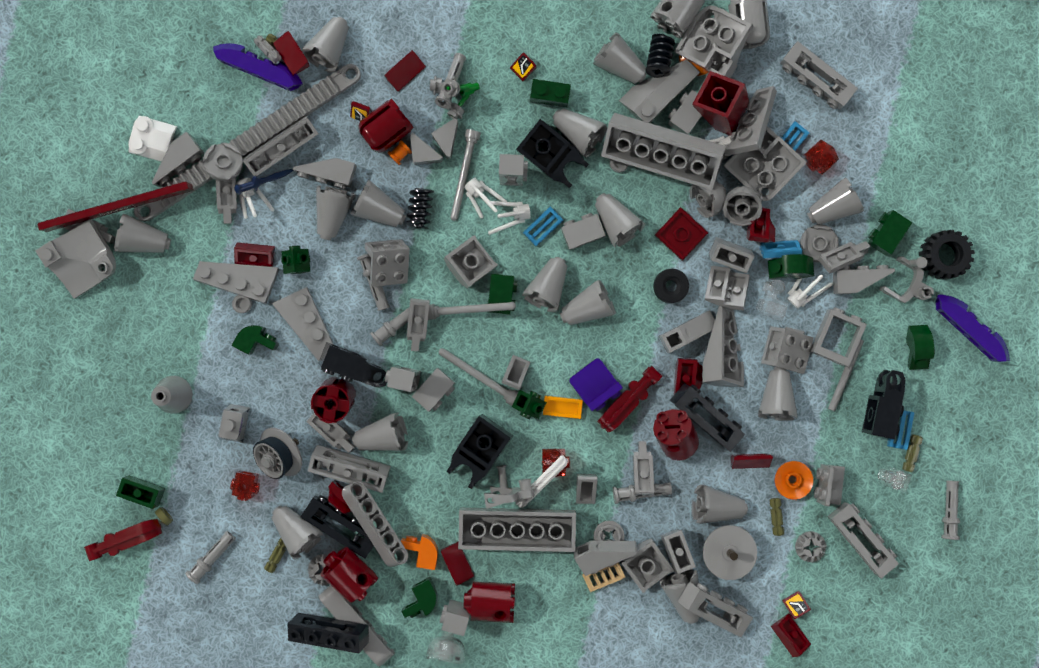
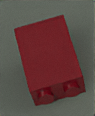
[692,71,749,136]

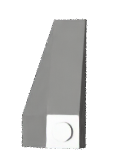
[619,59,700,123]
[702,306,744,387]

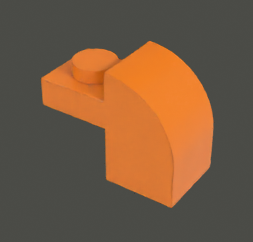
[401,534,438,570]

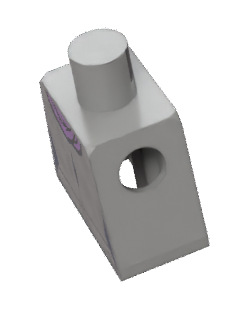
[219,404,250,443]

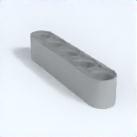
[342,481,408,567]
[318,586,395,667]

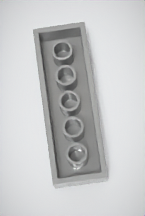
[601,113,726,190]
[458,507,576,552]

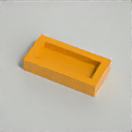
[543,396,583,419]

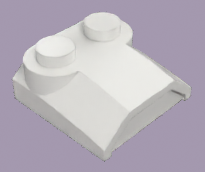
[128,116,177,162]

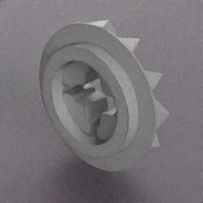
[594,521,624,541]
[795,531,827,563]
[308,554,328,586]

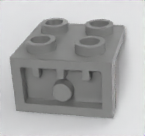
[365,239,410,287]
[761,326,813,374]
[814,464,845,506]

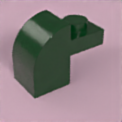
[768,254,815,280]
[231,325,279,355]
[906,325,935,370]
[401,577,437,618]

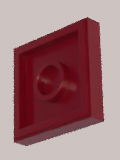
[654,207,708,261]

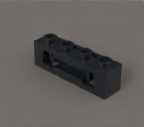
[669,383,745,452]
[300,495,374,559]
[287,613,369,654]

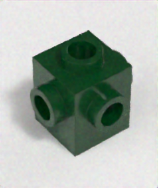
[281,246,311,274]
[512,390,547,420]

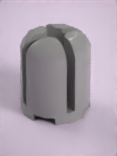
[728,0,770,49]

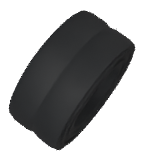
[653,268,689,303]

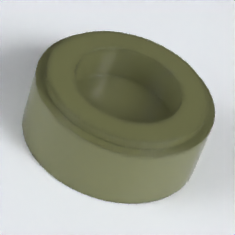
[155,507,173,526]

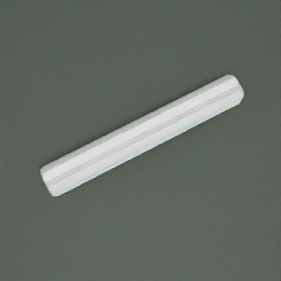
[516,456,569,508]

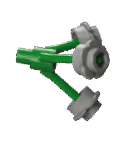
[430,76,480,119]

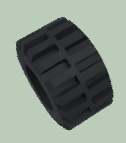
[919,230,975,279]

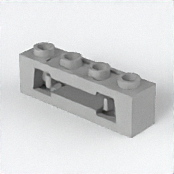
[780,41,858,110]
[243,116,319,176]
[499,154,528,186]
[385,366,421,392]
[308,445,391,493]
[827,502,899,579]
[678,582,753,637]

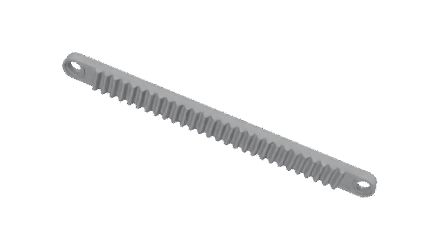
[134,64,361,221]

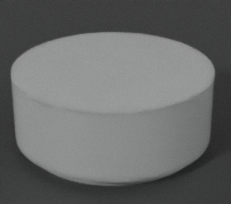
[610,159,628,173]
[232,295,252,313]

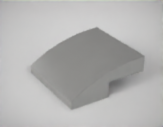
[705,266,750,311]

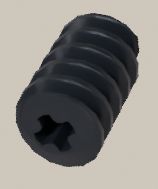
[645,33,675,78]
[406,188,434,229]

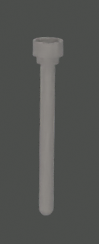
[451,129,481,221]
[428,302,516,320]
[439,348,518,406]

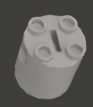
[650,0,705,39]

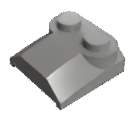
[444,235,498,289]
[620,539,674,593]

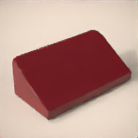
[273,31,310,76]
[384,50,426,92]
[234,242,275,267]
[731,454,773,469]
[441,541,474,586]
[771,613,811,657]

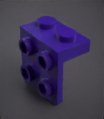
[569,358,623,411]

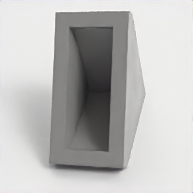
[431,119,459,159]
[410,133,444,165]
[501,355,530,390]
[576,474,597,504]

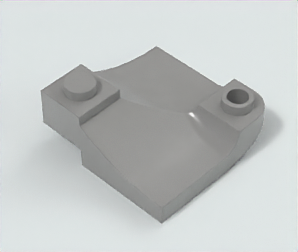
[674,5,754,78]
[724,126,807,201]
[35,219,116,298]

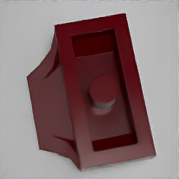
[747,208,776,243]
[674,358,703,395]
[328,480,351,513]

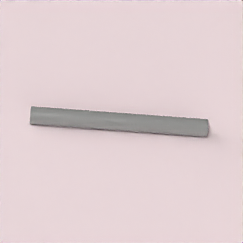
[828,340,864,411]

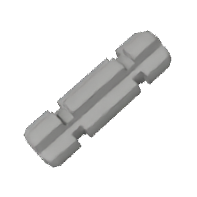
[254,35,281,63]

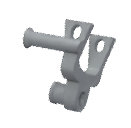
[879,256,934,303]
[484,465,535,509]

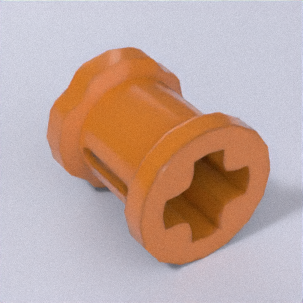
[387,140,412,165]

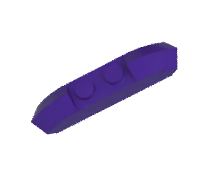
[213,43,303,91]
[936,295,1010,362]

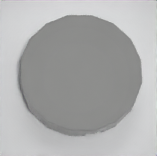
[203,143,243,181]
[800,224,839,263]

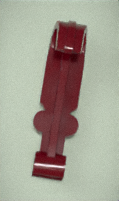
[597,365,662,432]
[84,519,163,561]

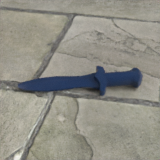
[234,169,294,195]

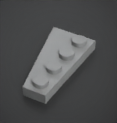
[724,86,777,156]
[193,261,279,304]
[272,287,333,361]

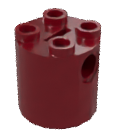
[653,409,699,461]
[321,547,379,603]
[464,581,515,623]

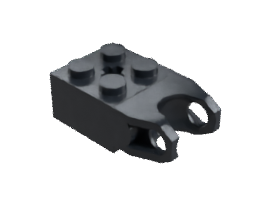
[516,119,589,188]
[318,342,387,387]
[862,370,905,439]
[446,414,513,489]

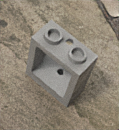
[810,307,867,367]

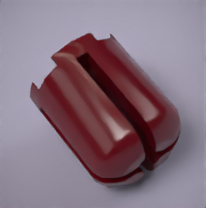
[358,98,414,153]
[311,377,356,423]

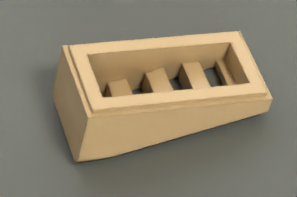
[582,562,625,592]

